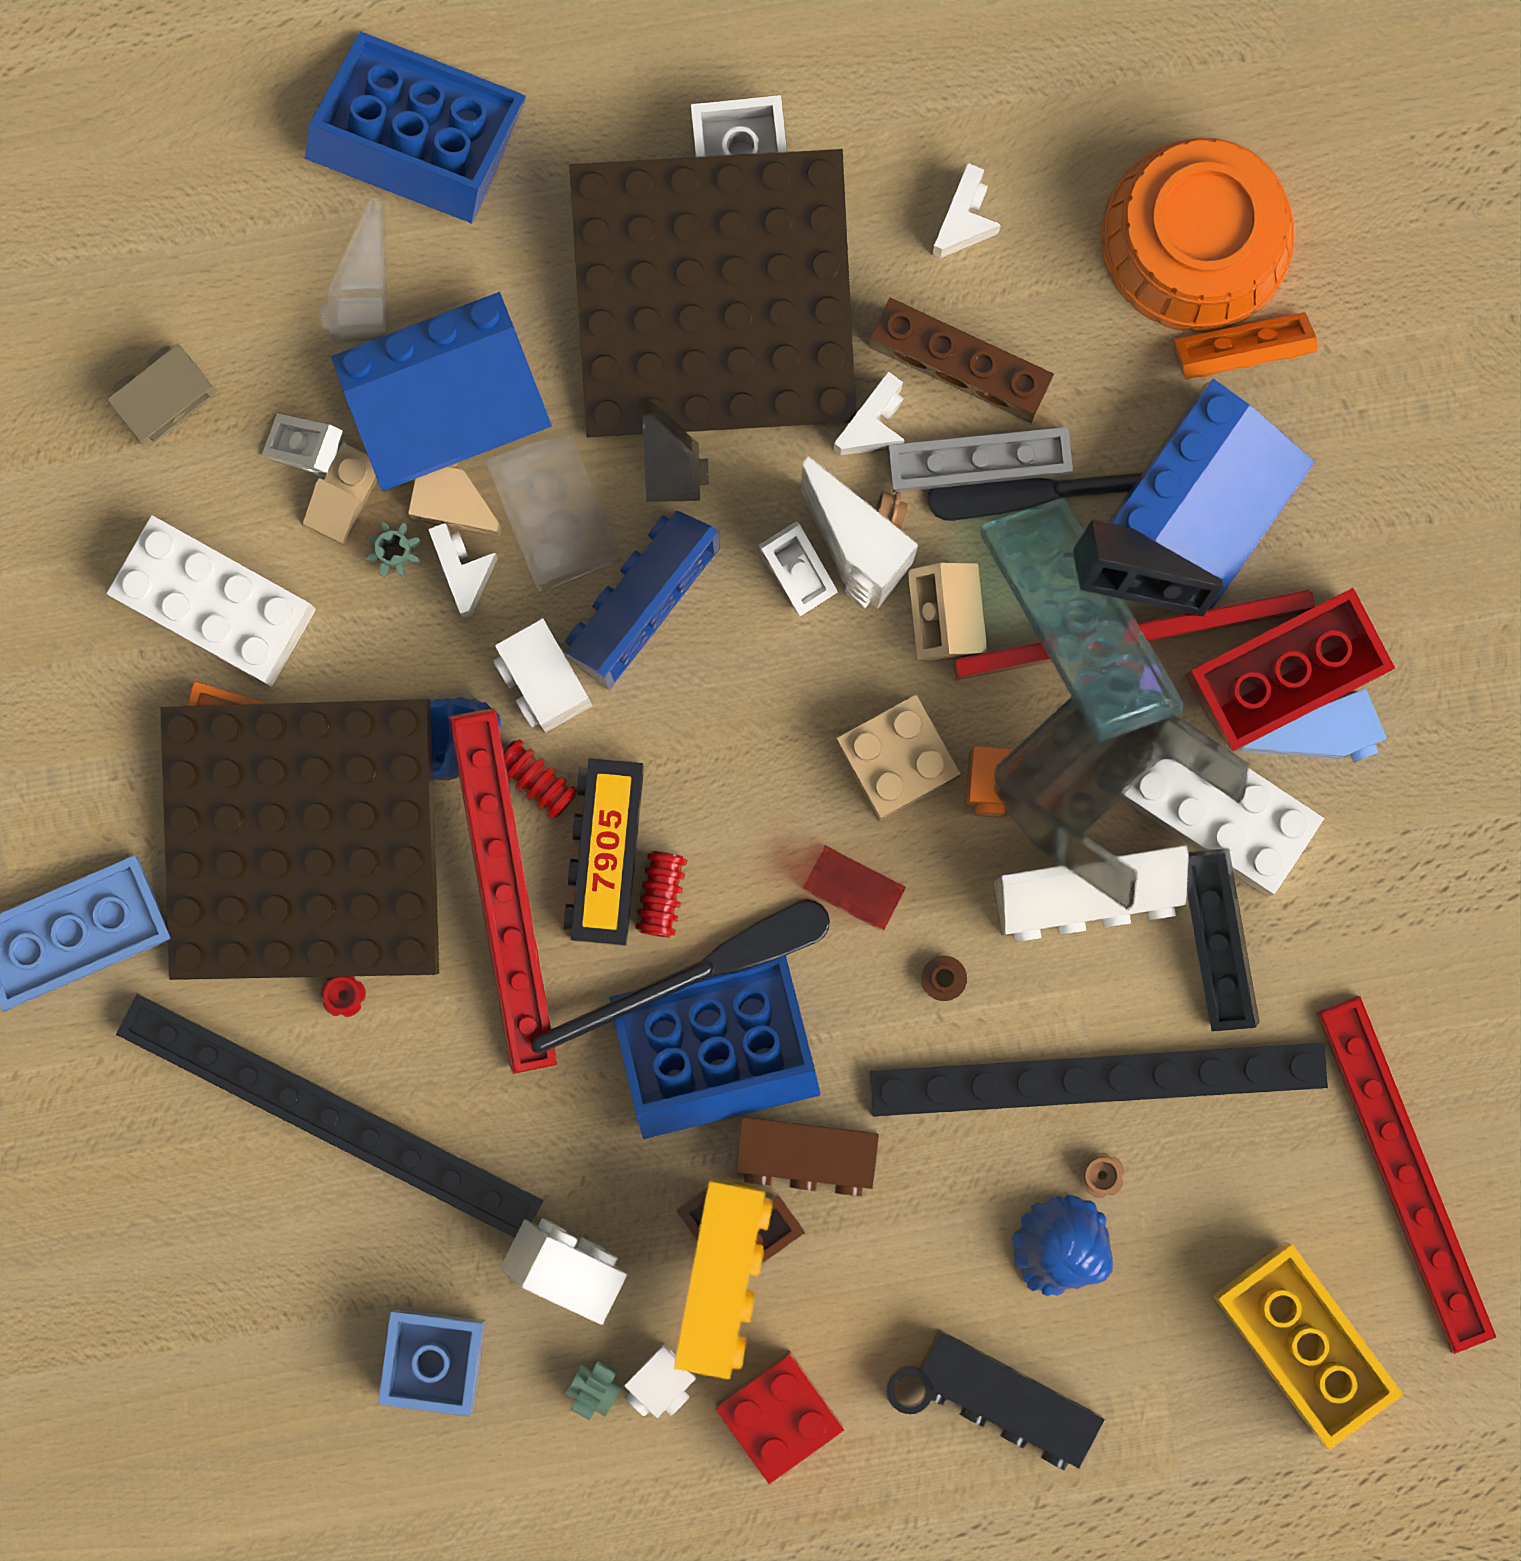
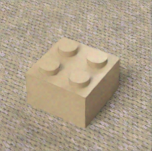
[835,694,961,821]

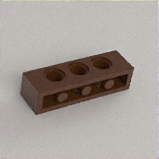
[869,297,1054,423]

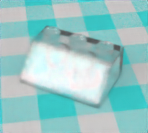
[485,434,622,593]

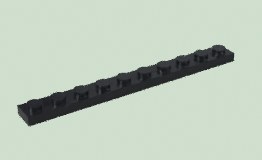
[116,994,544,1238]
[870,1043,1328,1117]

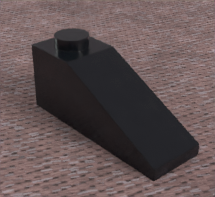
[1073,520,1223,617]

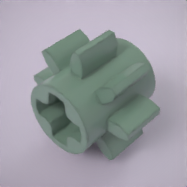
[366,522,422,578]
[566,1361,622,1420]

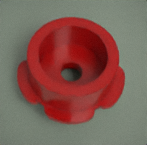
[321,976,366,1017]

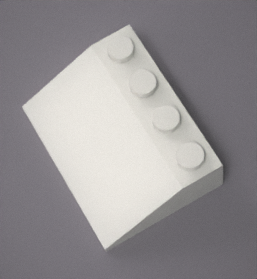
[801,457,918,610]
[994,846,1188,942]

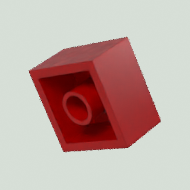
[715,1351,844,1485]

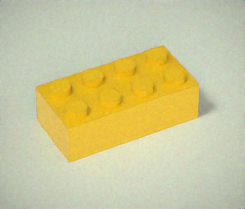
[674,1177,773,1379]
[1212,1242,1403,1450]

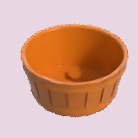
[1101,138,1294,332]

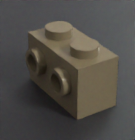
[107,343,218,449]

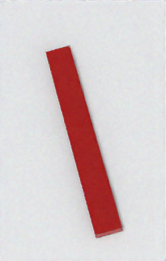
[953,590,1315,681]
[448,708,557,1074]
[1316,996,1496,1354]

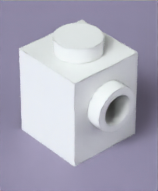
[624,1343,697,1418]

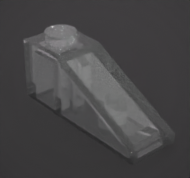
[320,198,388,342]

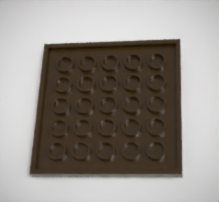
[569,148,856,437]
[160,699,439,980]

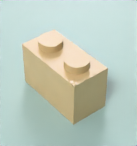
[908,563,988,660]

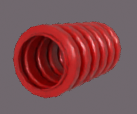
[503,739,577,819]
[635,851,688,938]

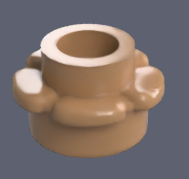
[876,491,908,529]
[1079,1153,1124,1198]

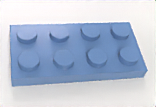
[0,855,171,1012]

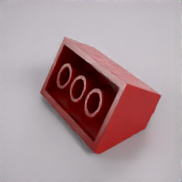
[1185,588,1396,752]

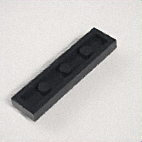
[1187,848,1260,1032]

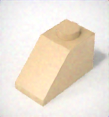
[408,463,502,537]

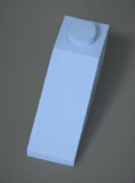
[1237,689,1387,763]

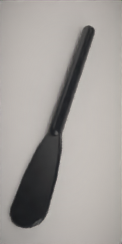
[927,472,1142,521]
[530,899,830,1054]

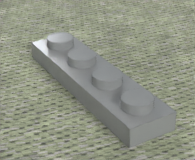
[888,427,1073,492]

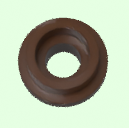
[921,956,967,1001]

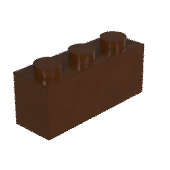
[736,1117,879,1196]

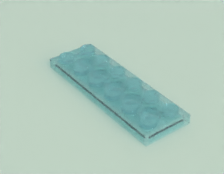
[981,497,1184,742]

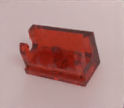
[803,845,906,931]

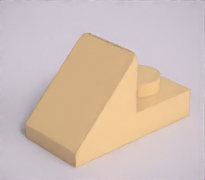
[303,443,377,545]

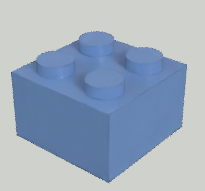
[378,1308,486,1416]

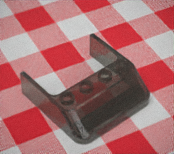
[994,674,1249,910]

